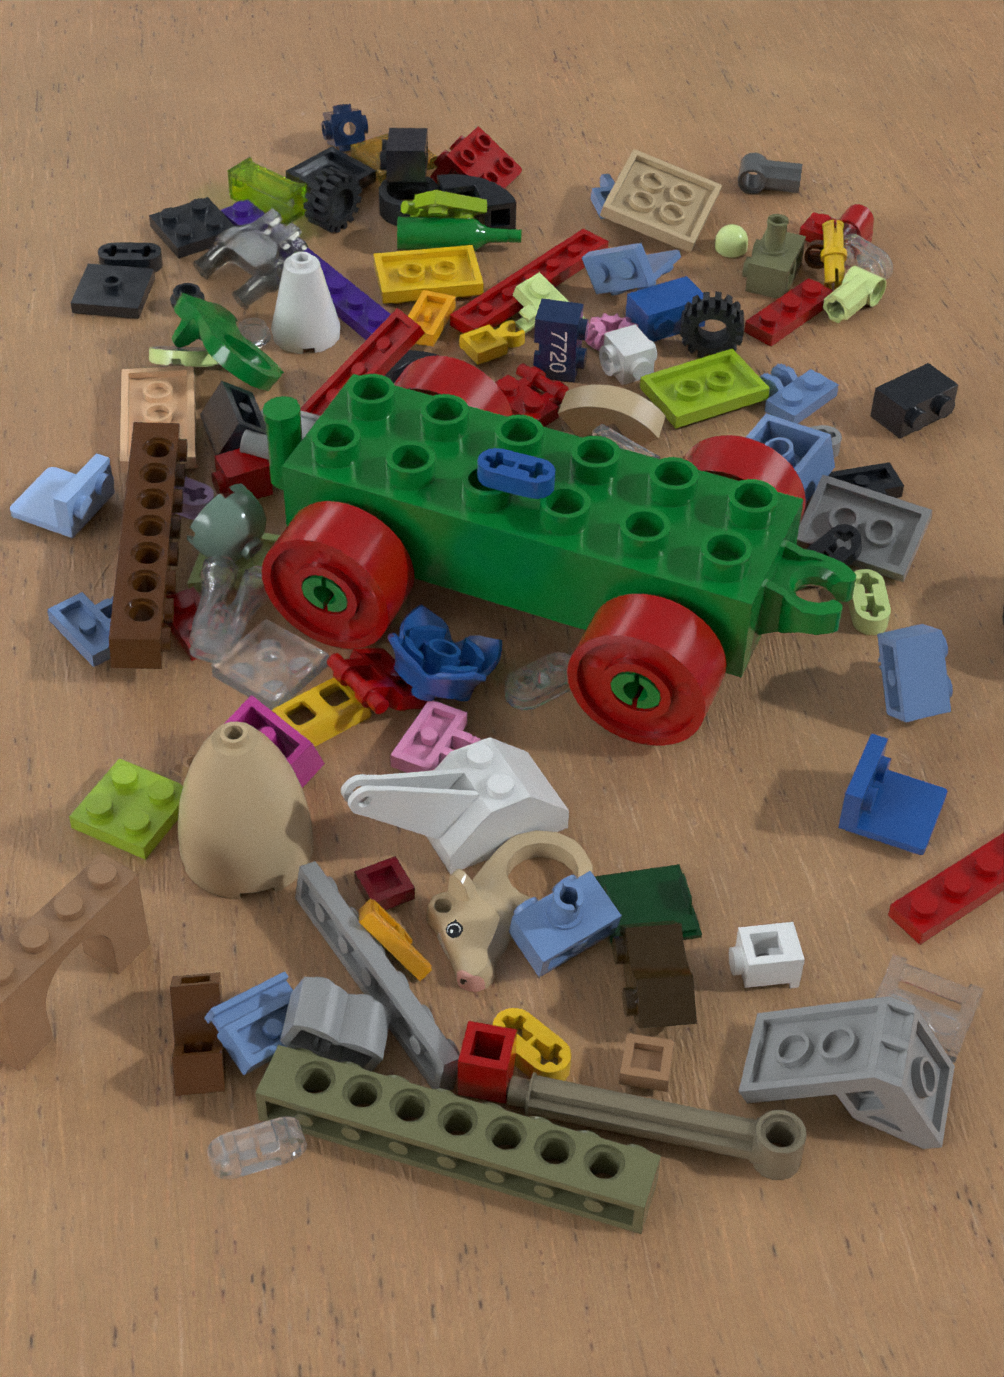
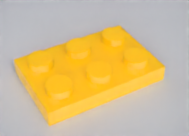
[373,245,484,304]

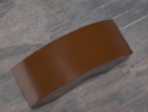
[170,972,226,1096]

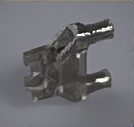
[193,208,308,310]

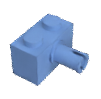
[877,624,953,722]
[509,871,621,978]

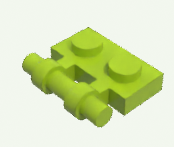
[401,190,487,218]

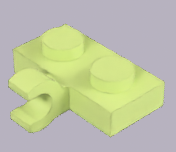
[513,272,586,333]

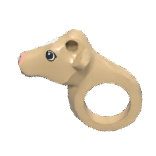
[426,830,593,993]

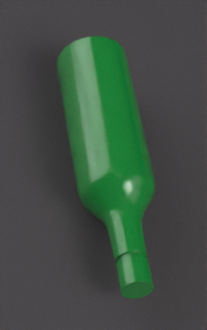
[397,216,522,251]

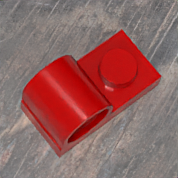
[799,204,874,258]

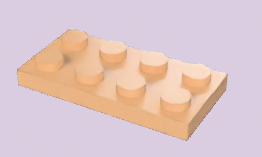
[120,366,197,473]

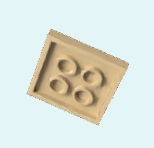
[600,149,722,253]

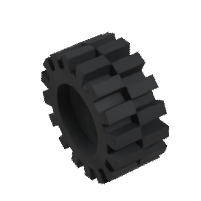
[304,167,362,233]
[680,291,744,358]

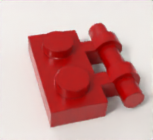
[495,363,569,427]
[327,648,428,714]

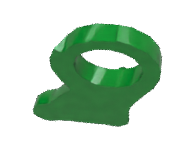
[171,293,284,391]

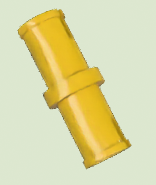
[820,220,847,290]

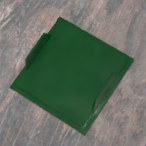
[594,864,702,951]

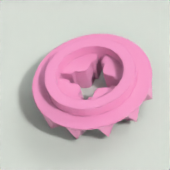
[586,313,638,351]

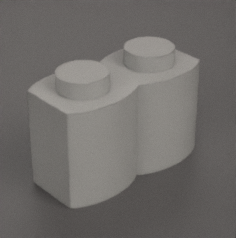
[280,977,392,1071]

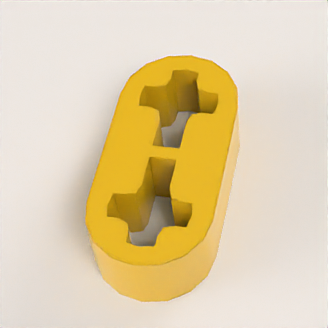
[493,1008,572,1081]

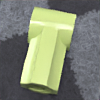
[823,265,887,323]

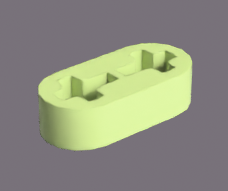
[848,569,891,635]

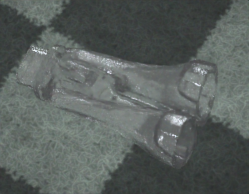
[189,556,269,664]

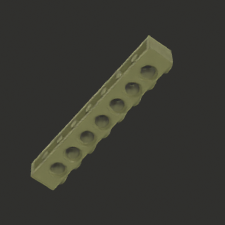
[255,1045,661,1234]

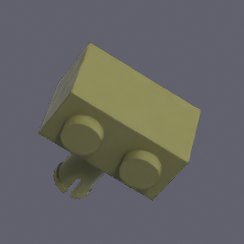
[742,214,806,299]

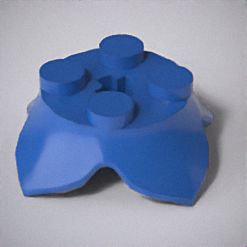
[388,604,502,701]

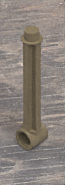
[507,1072,806,1180]

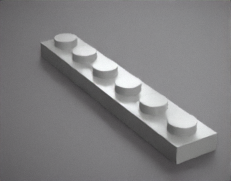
[295,861,460,1091]

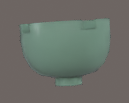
[187,484,266,563]

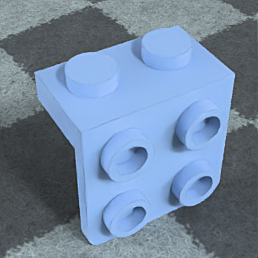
[10,453,115,538]

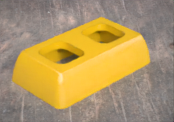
[271,677,372,747]

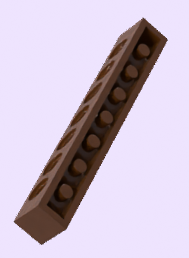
[109,422,188,669]

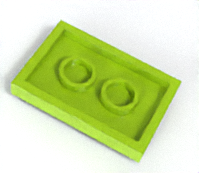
[640,348,770,429]

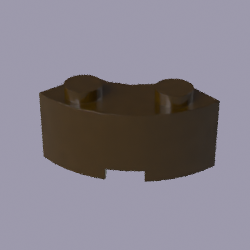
[612,920,697,1029]

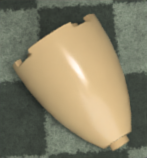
[178,722,313,899]

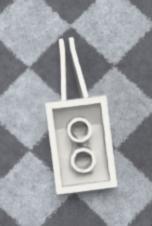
[341,737,569,874]

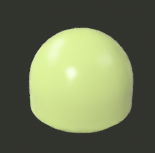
[715,224,748,258]

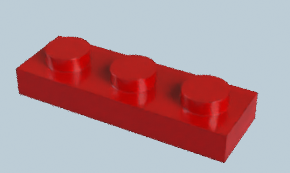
[744,278,833,346]

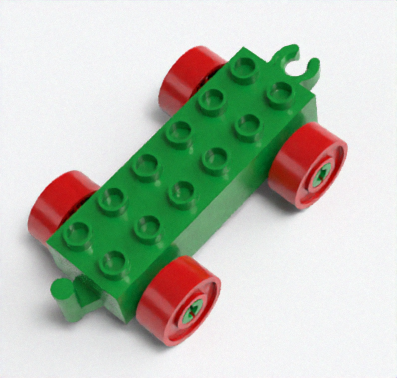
[262,356,856,746]

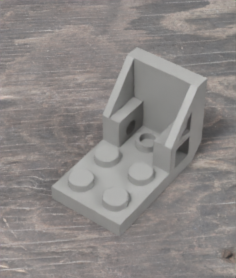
[738,996,955,1149]

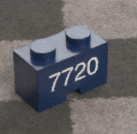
[533,298,589,383]

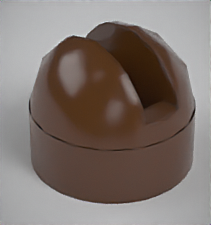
[804,239,824,269]

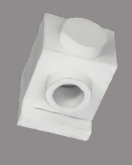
[729,922,805,988]

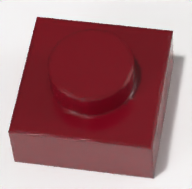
[354,856,415,910]

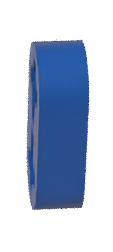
[477,448,555,499]

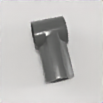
[738,152,803,194]

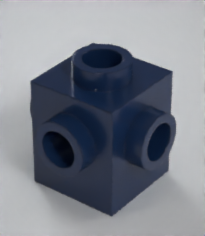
[321,104,368,151]

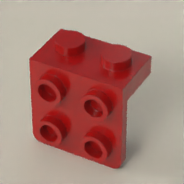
[430,126,522,189]

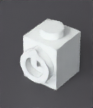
[599,324,657,385]

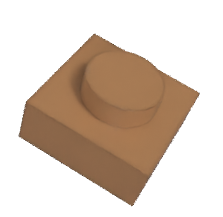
[619,1033,675,1092]

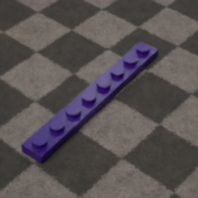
[220,199,391,340]

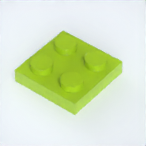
[69,758,183,860]

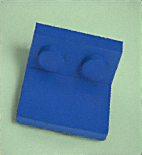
[838,733,948,855]

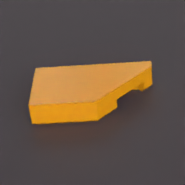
[359,899,432,981]

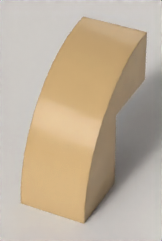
[558,385,666,449]

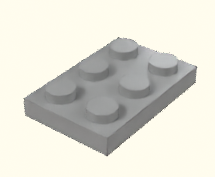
[796,475,932,582]

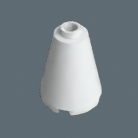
[271,252,341,354]

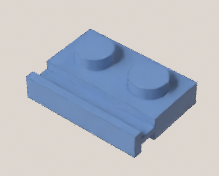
[204,971,293,1075]

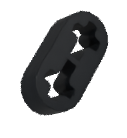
[98,242,163,273]
[806,524,862,588]

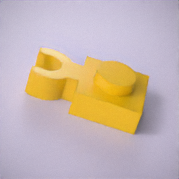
[459,320,525,365]

